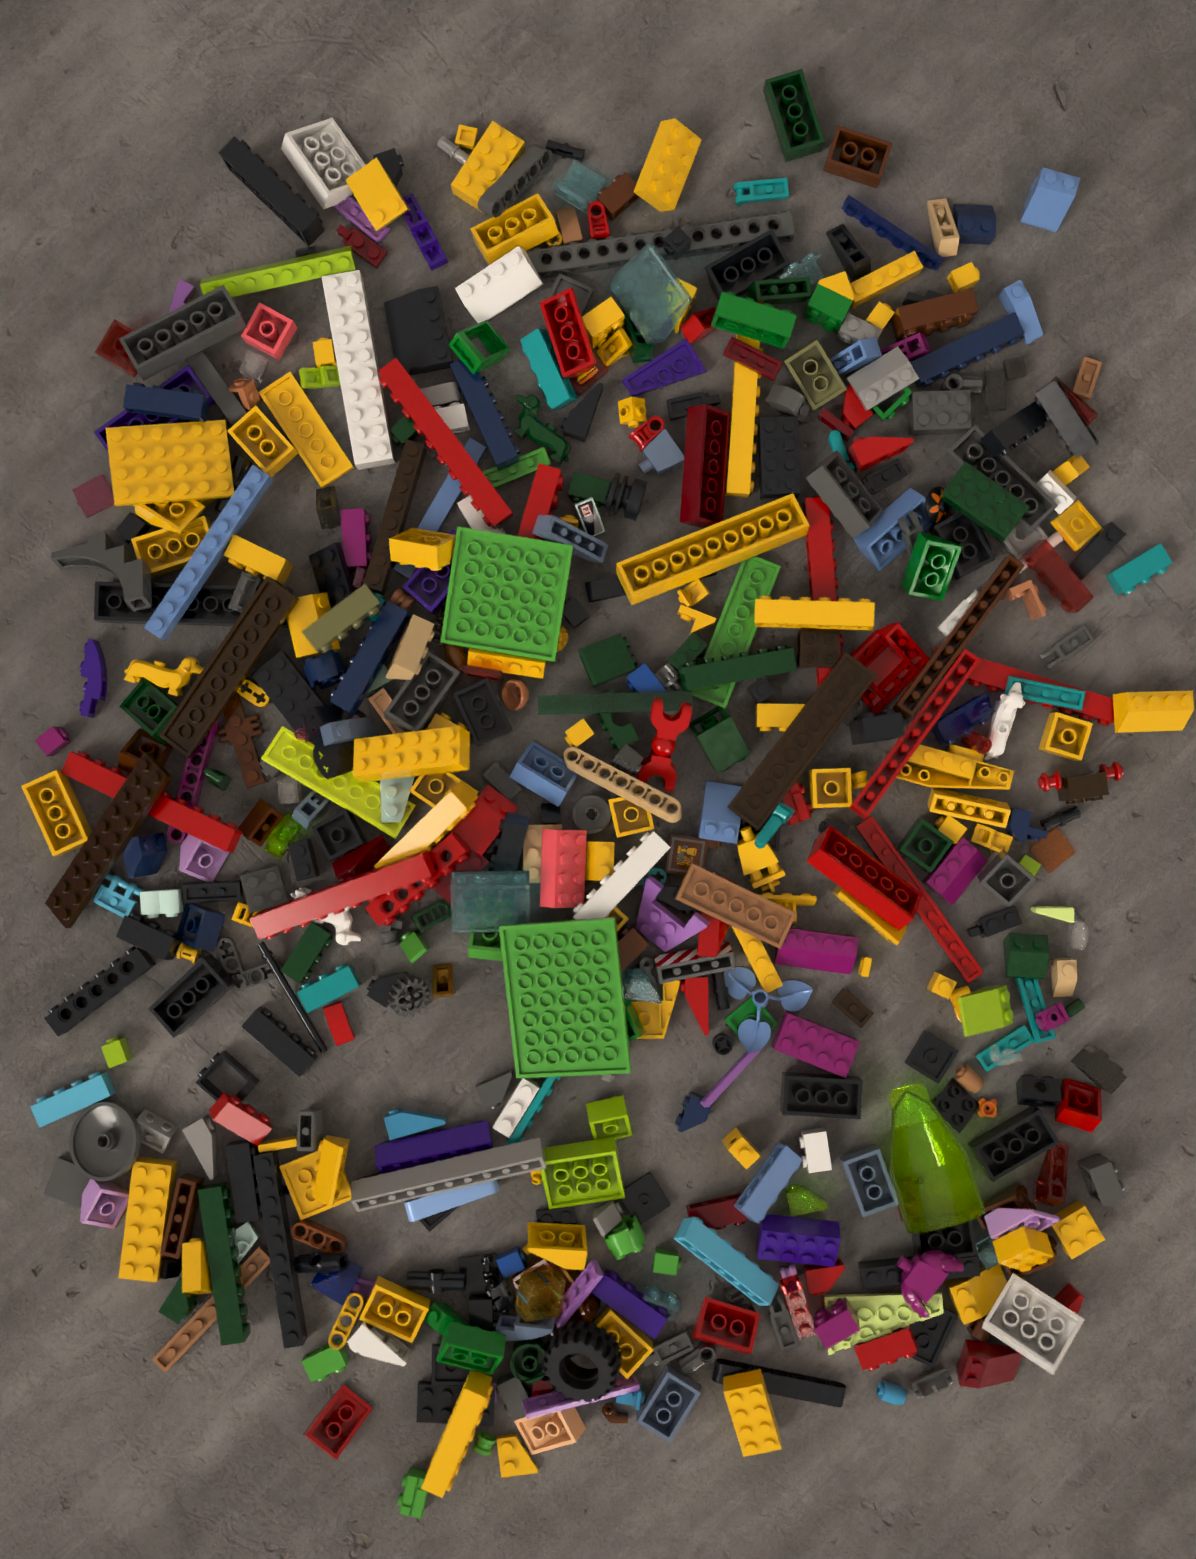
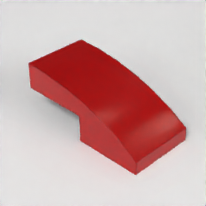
[323,1001,355,1046]

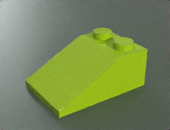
[958,985,1014,1037]

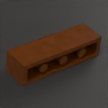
[160,1173,205,1259]

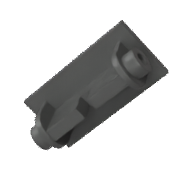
[228,572,261,613]
[911,1367,953,1399]

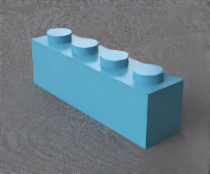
[30,1071,116,1128]

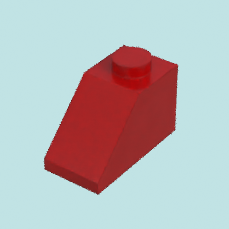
[680,307,717,344]
[841,384,873,431]
[803,1259,845,1295]

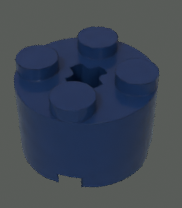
[303,650,346,690]

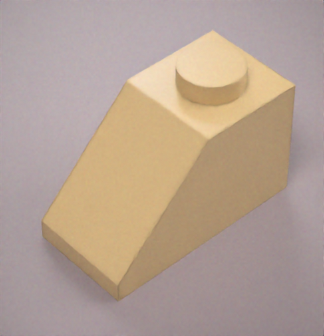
[1050,958,1077,997]

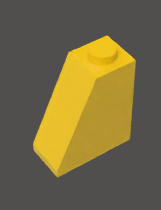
[182,1238,213,1295]

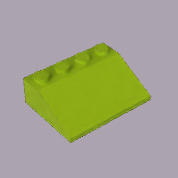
[540,1137,625,1209]

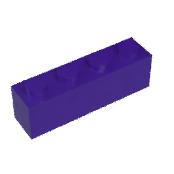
[591,1269,671,1339]

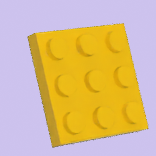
[279,1150,351,1220]

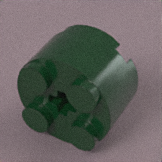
[510,1337,547,1383]

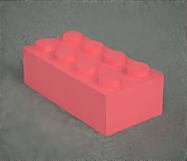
[540,829,587,908]

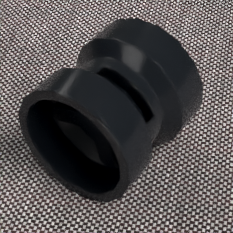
[712,1033,733,1055]

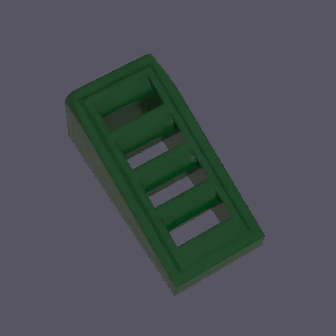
[204,768,232,791]
[411,899,454,934]

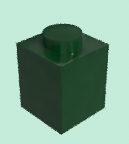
[390,415,419,446]

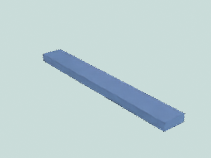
[394,438,487,578]

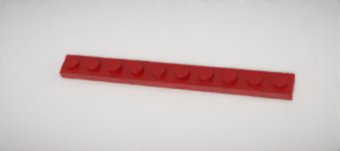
[855,815,984,983]

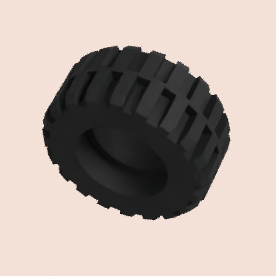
[543,1321,622,1402]

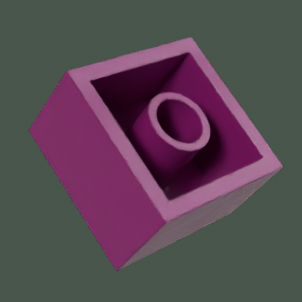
[813,1297,860,1350]

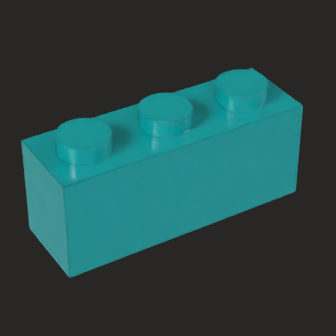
[1106,543,1173,595]
[297,963,362,1013]

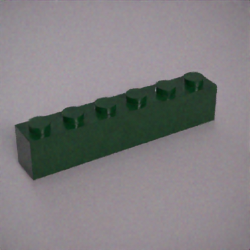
[679,645,797,691]

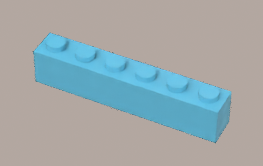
[674,1217,779,1306]

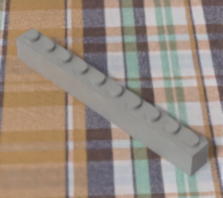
[351,1138,546,1212]

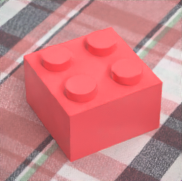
[241,302,297,361]

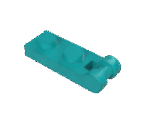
[734,177,789,205]

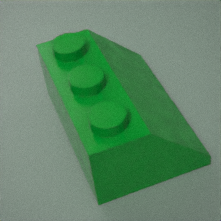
[900,532,962,601]
[436,1322,506,1375]

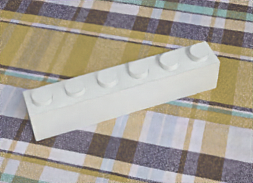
[573,831,671,920]

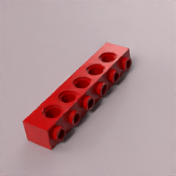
[365,833,471,926]

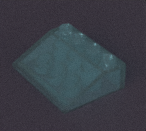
[608,242,692,344]
[450,871,530,933]

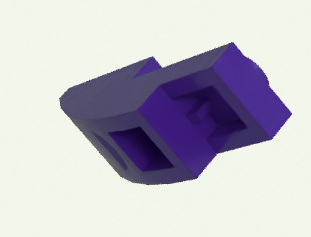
[79,638,107,718]

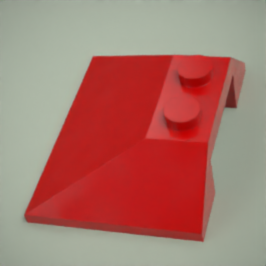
[851,622,929,714]

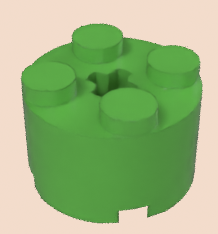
[602,1215,646,1260]

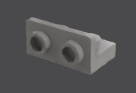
[136,1109,178,1154]

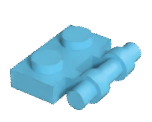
[92,872,144,918]

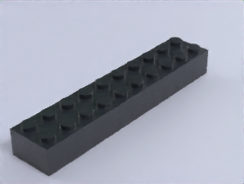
[94,581,293,628]

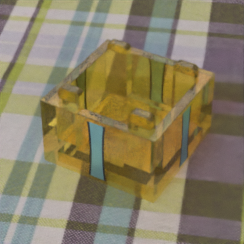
[515,1270,566,1322]

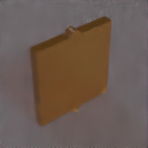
[1029,828,1076,873]

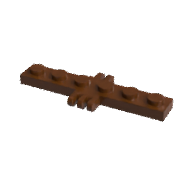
[216,692,266,788]

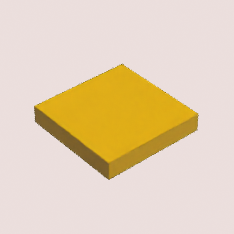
[1050,499,1102,552]

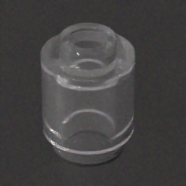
[1068,921,1089,949]

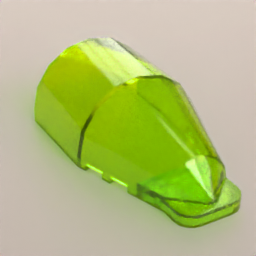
[889,1083,985,1233]

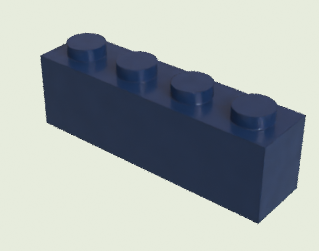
[123,383,208,422]

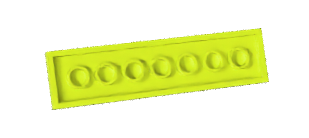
[261,726,416,839]

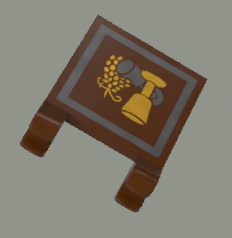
[664,834,721,875]

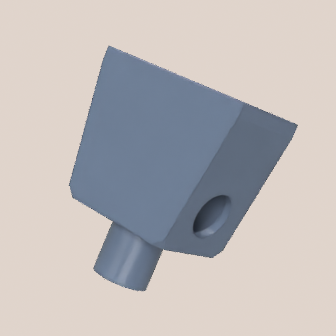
[638,429,684,476]

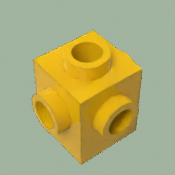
[618,396,647,428]

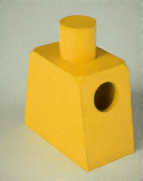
[737,826,778,876]
[722,1127,761,1169]

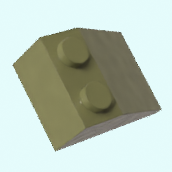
[784,337,847,410]

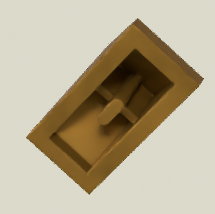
[433,963,455,998]

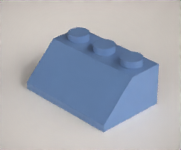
[510,741,578,807]

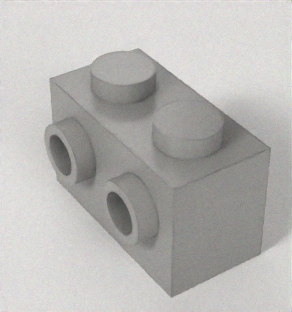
[836,313,882,345]

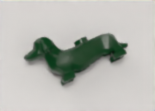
[513,394,571,465]

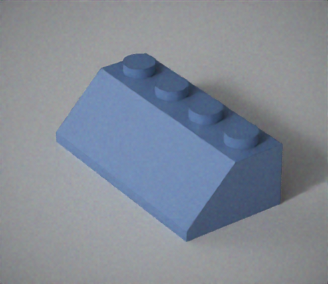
[853,488,934,572]

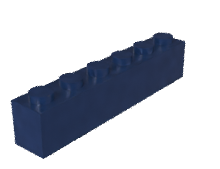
[911,312,1025,387]
[450,359,520,471]
[330,601,412,716]

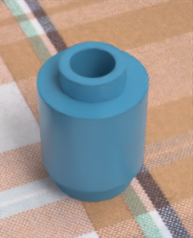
[876,1380,907,1405]

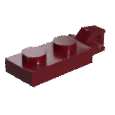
[336,225,388,268]

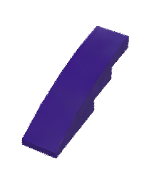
[402,193,448,271]

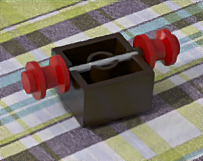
[1038,762,1124,804]

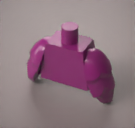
[897,1250,965,1318]

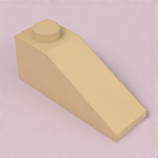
[927,198,960,258]

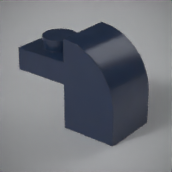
[1006,808,1048,842]

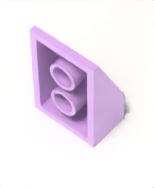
[984,1207,1060,1239]

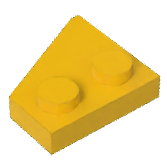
[496,1433,538,1478]

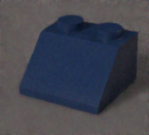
[953,204,996,245]
[122,832,168,879]
[176,903,225,952]

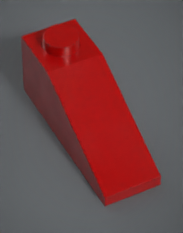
[680,975,709,1036]

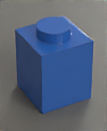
[496,1246,527,1278]

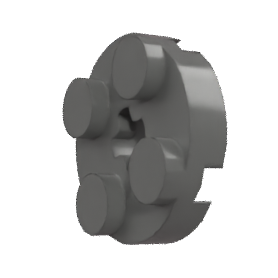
[573,795,611,834]

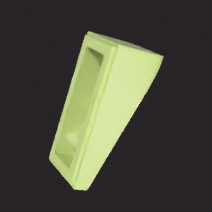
[1030,906,1074,923]

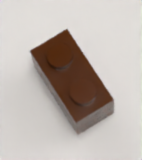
[597,172,639,221]
[238,798,284,847]

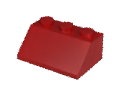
[692,1297,761,1354]

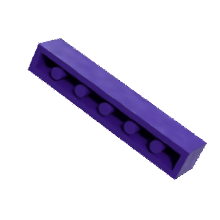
[375,1121,494,1174]

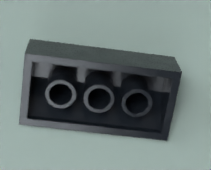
[705,229,791,301]

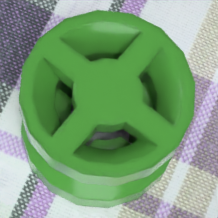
[473,1431,496,1456]

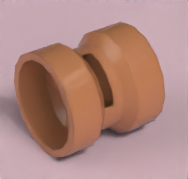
[389,588,415,611]

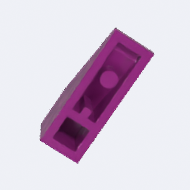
[869,332,931,364]

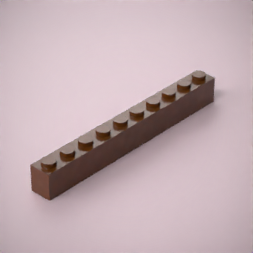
[892,554,1025,720]

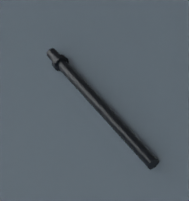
[257,941,328,1054]

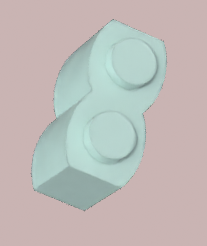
[140,889,183,918]

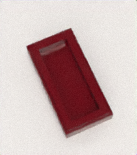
[818,408,855,441]

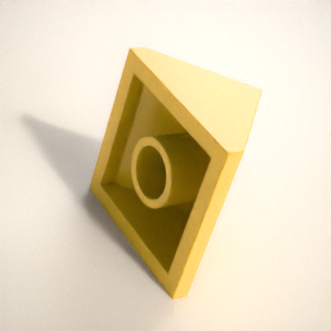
[816,271,854,301]

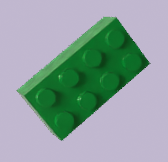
[711,292,797,349]

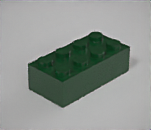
[763,69,825,162]
[940,462,1030,542]

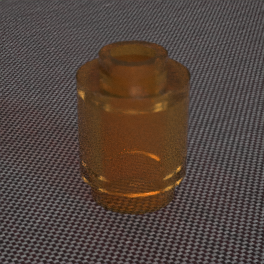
[444,644,468,671]

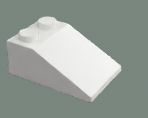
[347,1321,411,1366]

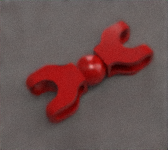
[636,697,692,792]

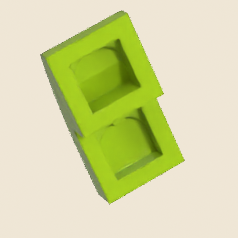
[299,365,341,389]

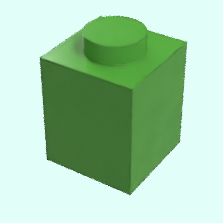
[652,1248,682,1276]

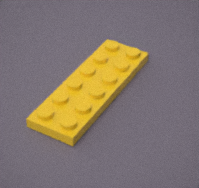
[258,372,354,489]

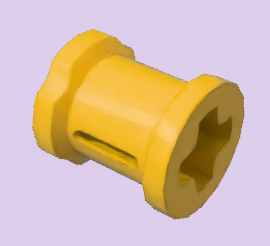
[176,942,201,964]

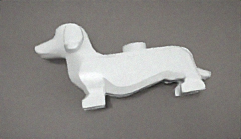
[980,682,1025,760]
[290,887,362,945]

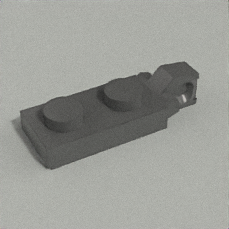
[643,1329,695,1367]

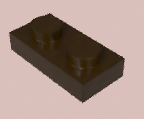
[831,988,874,1028]

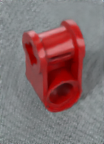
[588,201,610,239]
[628,416,664,452]

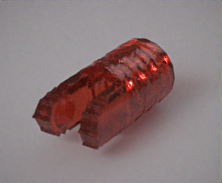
[961,730,992,754]

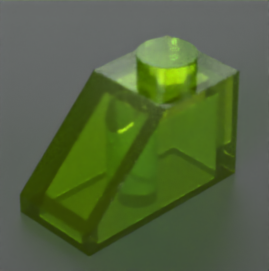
[264,813,302,860]
[784,1184,829,1217]

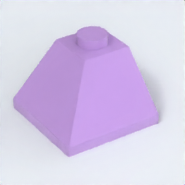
[179,834,230,882]
[80,1179,129,1229]

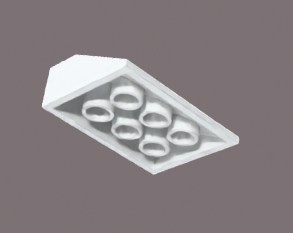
[281,118,366,210]
[982,1273,1085,1375]

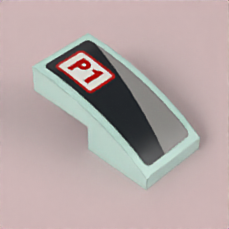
[574,497,605,536]

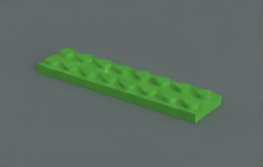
[689,556,781,709]

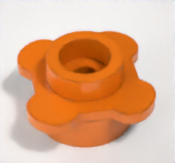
[977,1098,997,1118]

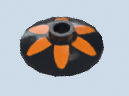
[925,486,949,525]

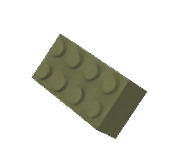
[302,584,381,653]

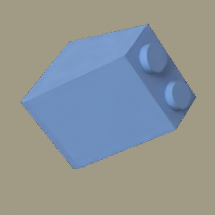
[1020,167,1080,232]

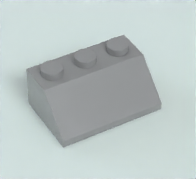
[847,346,919,411]

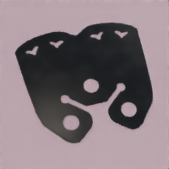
[305,705,366,779]

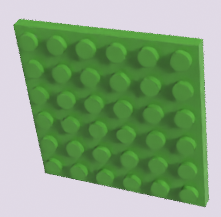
[440,526,574,662]

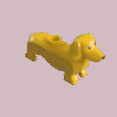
[124,656,204,697]

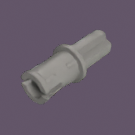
[437,136,470,165]

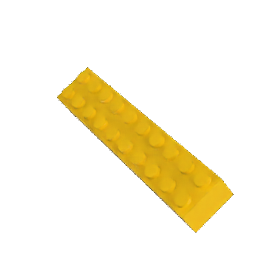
[616,493,810,606]

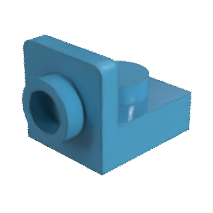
[616,1384,645,1410]

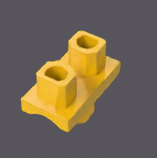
[749,863,786,893]

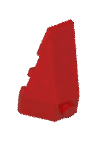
[697,876,740,957]

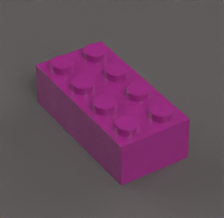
[771,1010,860,1078]

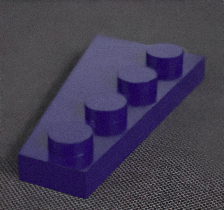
[622,339,707,397]

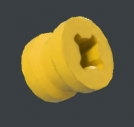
[851,770,869,790]

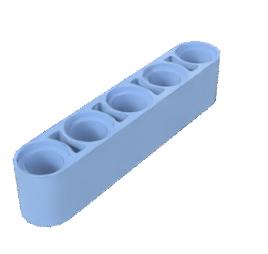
[404,1180,500,1222]

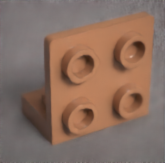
[1001,580,1046,621]

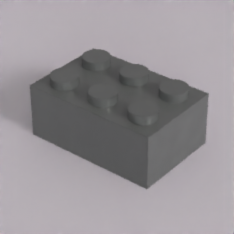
[908,390,972,435]

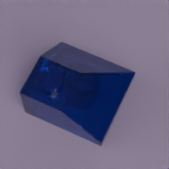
[310,1260,364,1306]

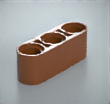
[291,1218,347,1253]

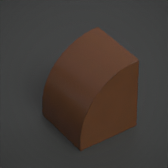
[967,1317,992,1343]

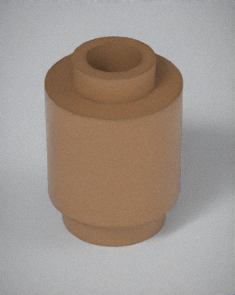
[955,1064,984,1093]

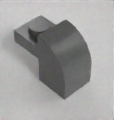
[765,385,812,423]

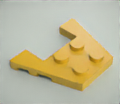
[622,980,681,1039]

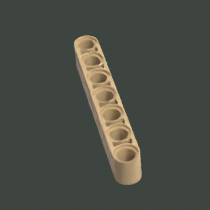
[564,747,682,823]

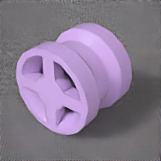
[779,1263,800,1287]

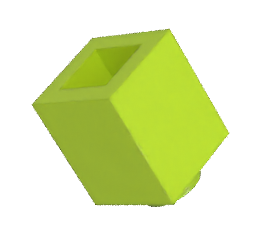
[101,1036,133,1068]

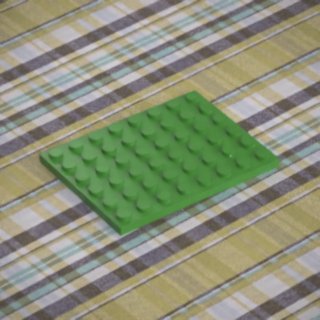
[499,917,632,1078]

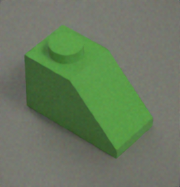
[400,930,431,963]

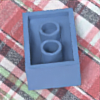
[697,781,742,844]

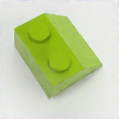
[586,1095,633,1140]

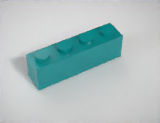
[520,328,578,410]

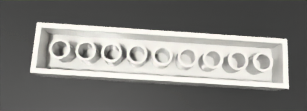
[322,270,396,470]

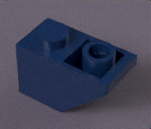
[675,1091,713,1132]

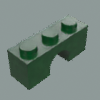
[591,689,640,751]

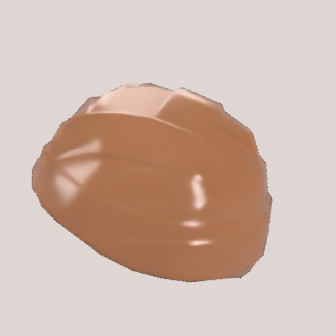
[501,679,529,711]

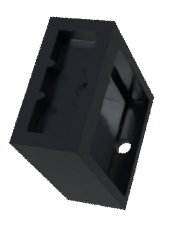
[195,1050,260,1102]

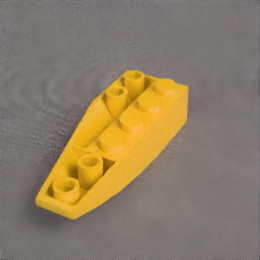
[896,745,1014,790]

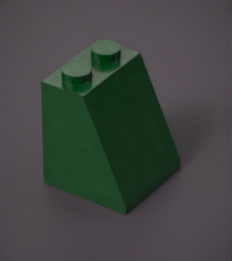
[578,633,638,688]
[689,706,750,773]

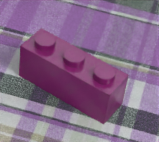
[341,508,372,570]

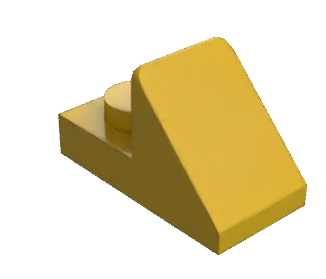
[596,329,633,367]
[1052,455,1090,486]
[677,605,717,635]

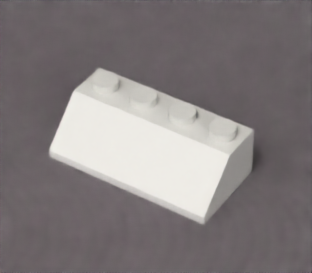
[455,246,544,323]

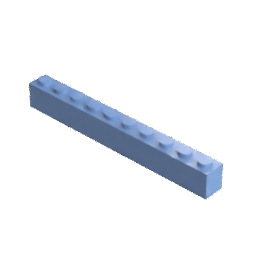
[144,465,273,641]

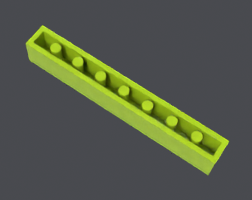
[200,245,356,297]

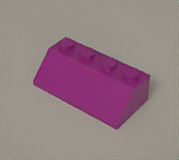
[774,927,859,974]

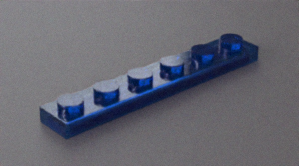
[842,195,944,271]

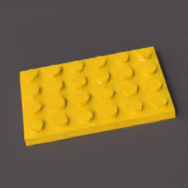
[106,420,234,506]

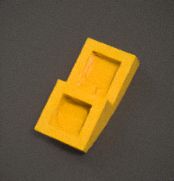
[971,823,1013,853]

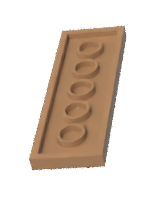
[675,863,797,949]

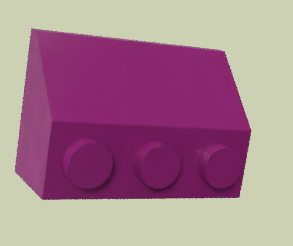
[922,837,988,906]

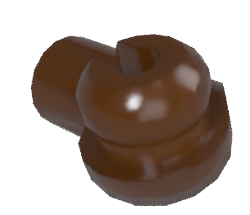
[602,1404,628,1424]

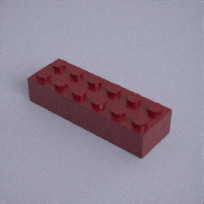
[680,404,731,529]

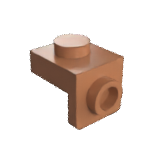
[228,378,261,410]

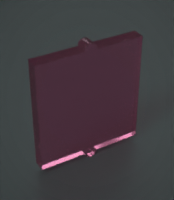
[72,475,114,518]

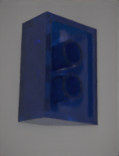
[931,693,994,745]

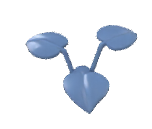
[724,967,813,1053]

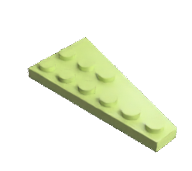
[824,1291,944,1356]

